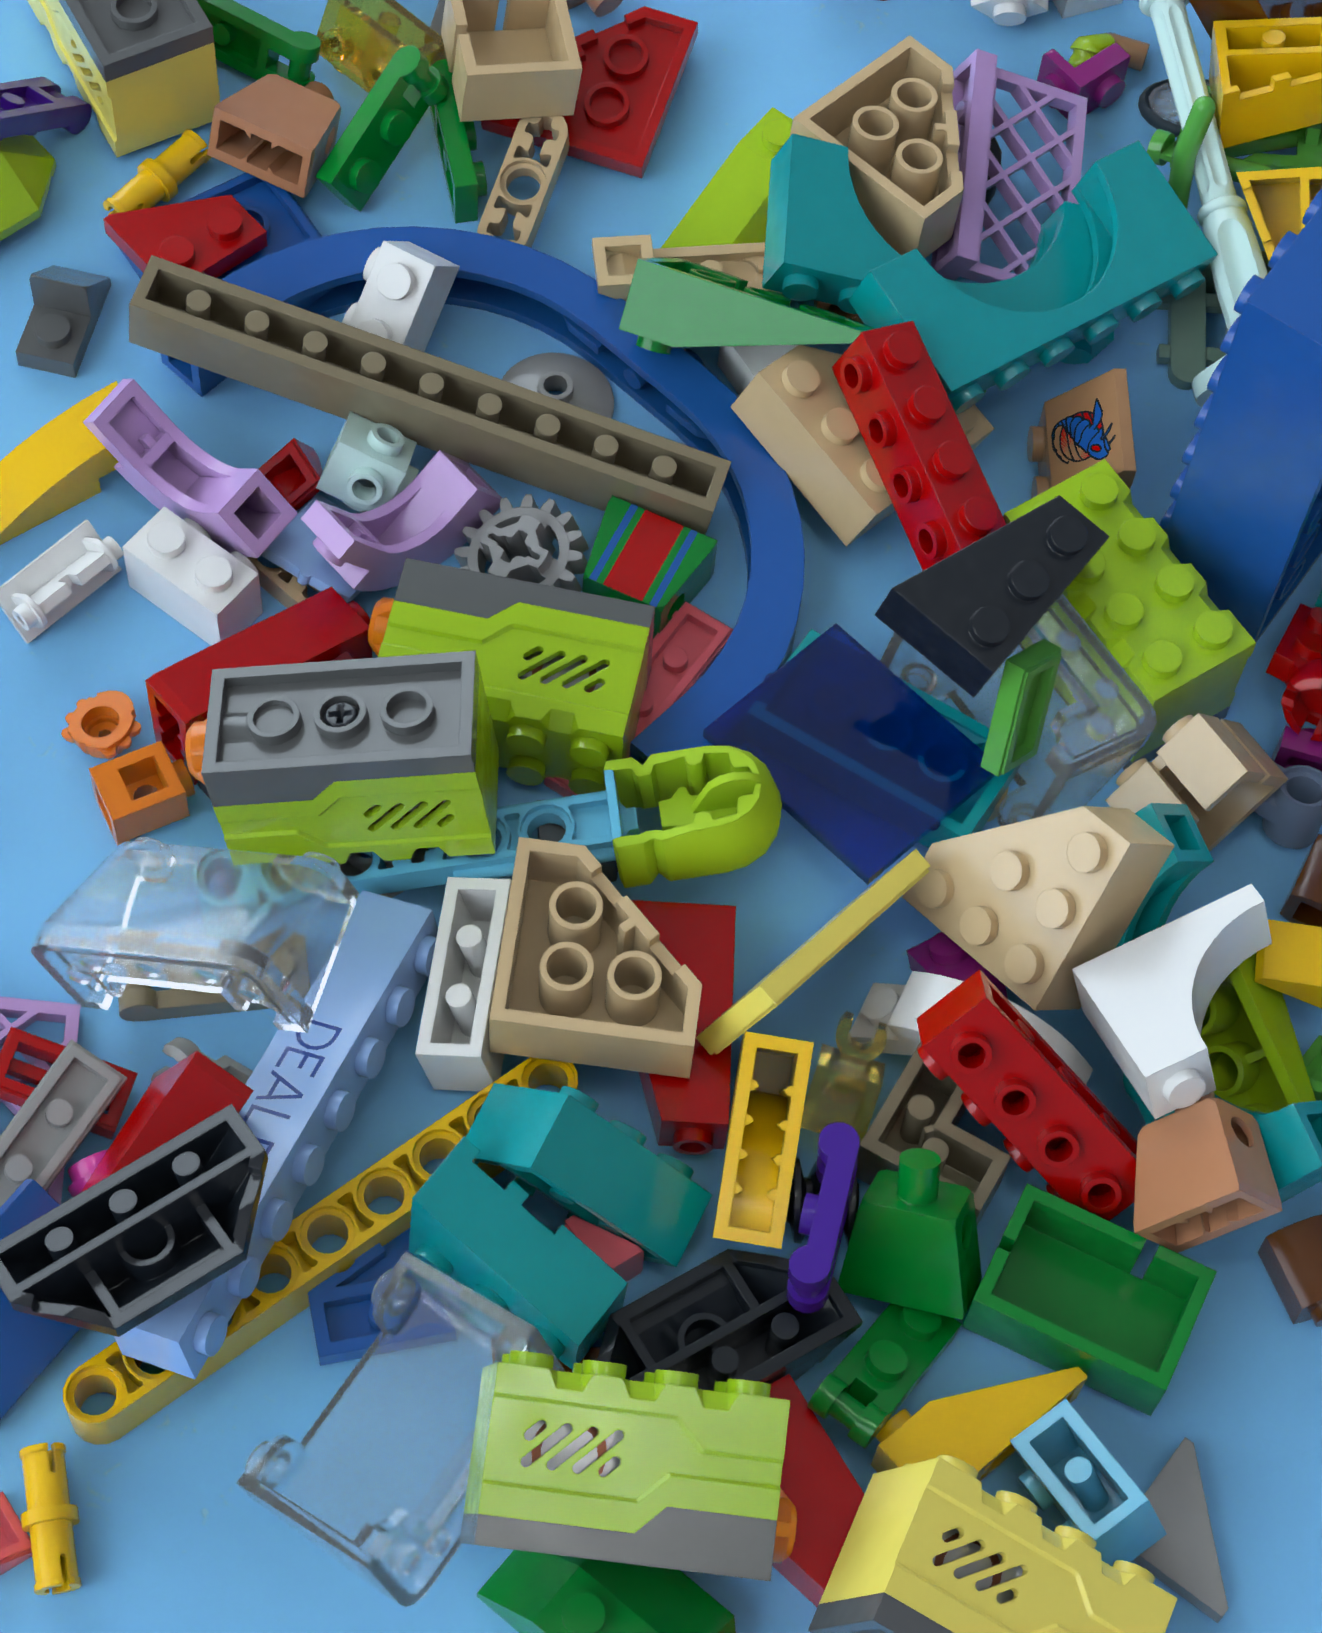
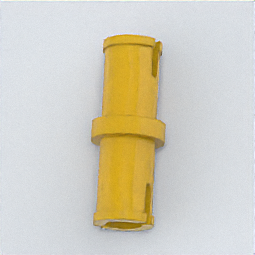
[103,129,212,215]
[19,1442,82,1595]

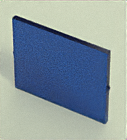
[703,623,995,885]

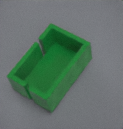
[962,1183,1217,1416]

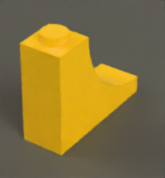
[712,1031,814,1249]

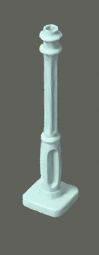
[1139,0,1268,407]

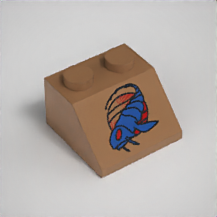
[1027,368,1136,498]

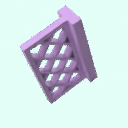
[931,49,1088,283]

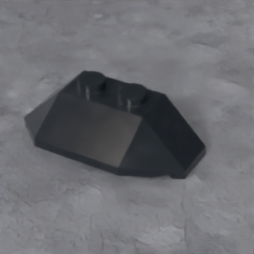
[0,1104,268,1337]
[597,1249,863,1391]

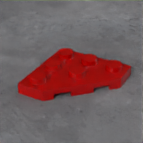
[481,6,698,178]

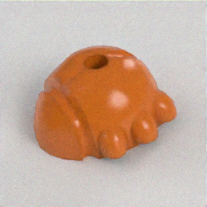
[61,690,141,760]

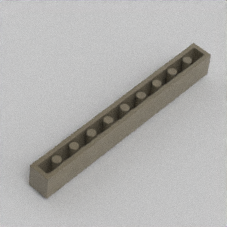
[129,255,732,535]

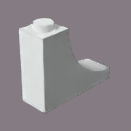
[1072,883,1272,1119]

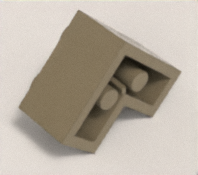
[856,1041,1011,1225]

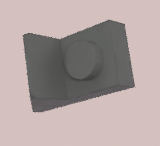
[15,265,111,378]

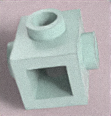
[316,411,419,512]

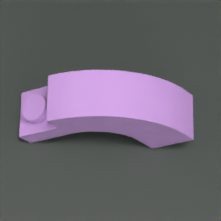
[83,379,298,558]
[301,450,502,592]

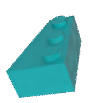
[466,1083,712,1267]
[408,1137,628,1370]

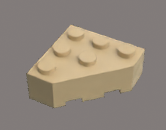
[790,35,964,258]
[731,345,995,547]
[902,806,1175,1011]
[489,837,702,1079]

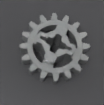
[454,494,589,592]

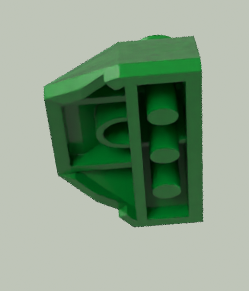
[477,1550,736,1633]

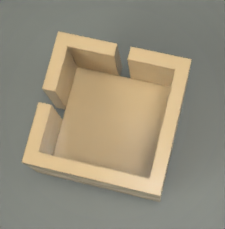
[441,0,582,122]
[1105,713,1288,852]

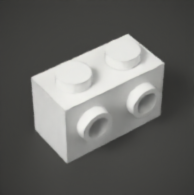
[342,241,460,352]
[122,506,263,645]

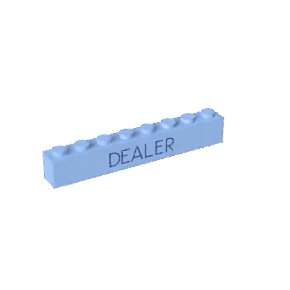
[114,890,438,1379]

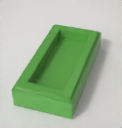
[980,638,1062,777]

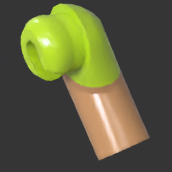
[1068,32,1150,71]

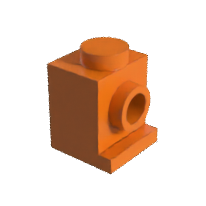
[89,741,195,850]

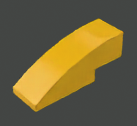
[0,381,118,545]

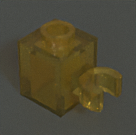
[801,1011,888,1143]

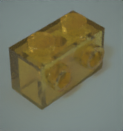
[316,0,446,93]

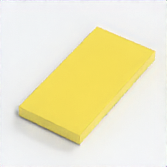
[696,849,931,1055]

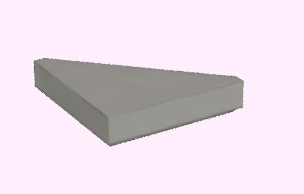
[1133,1437,1228,1623]

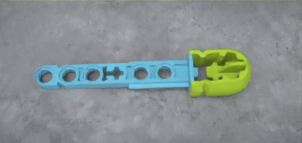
[195,746,782,917]

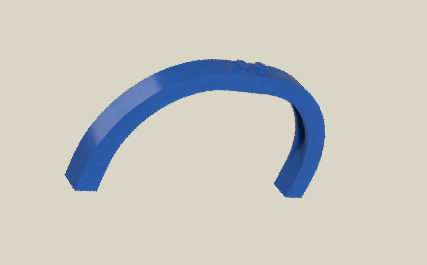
[161,226,805,765]

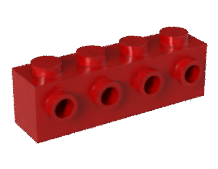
[831,321,1007,570]
[916,969,1137,1221]

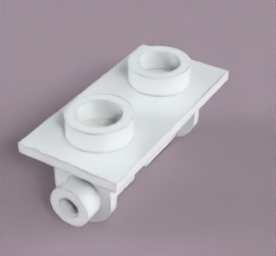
[0,520,124,644]

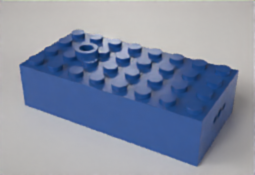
[1159,189,1322,642]

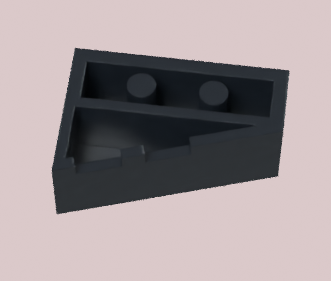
[875,495,1110,698]

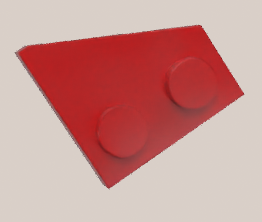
[103,194,268,278]

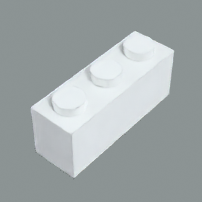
[415,877,512,1092]

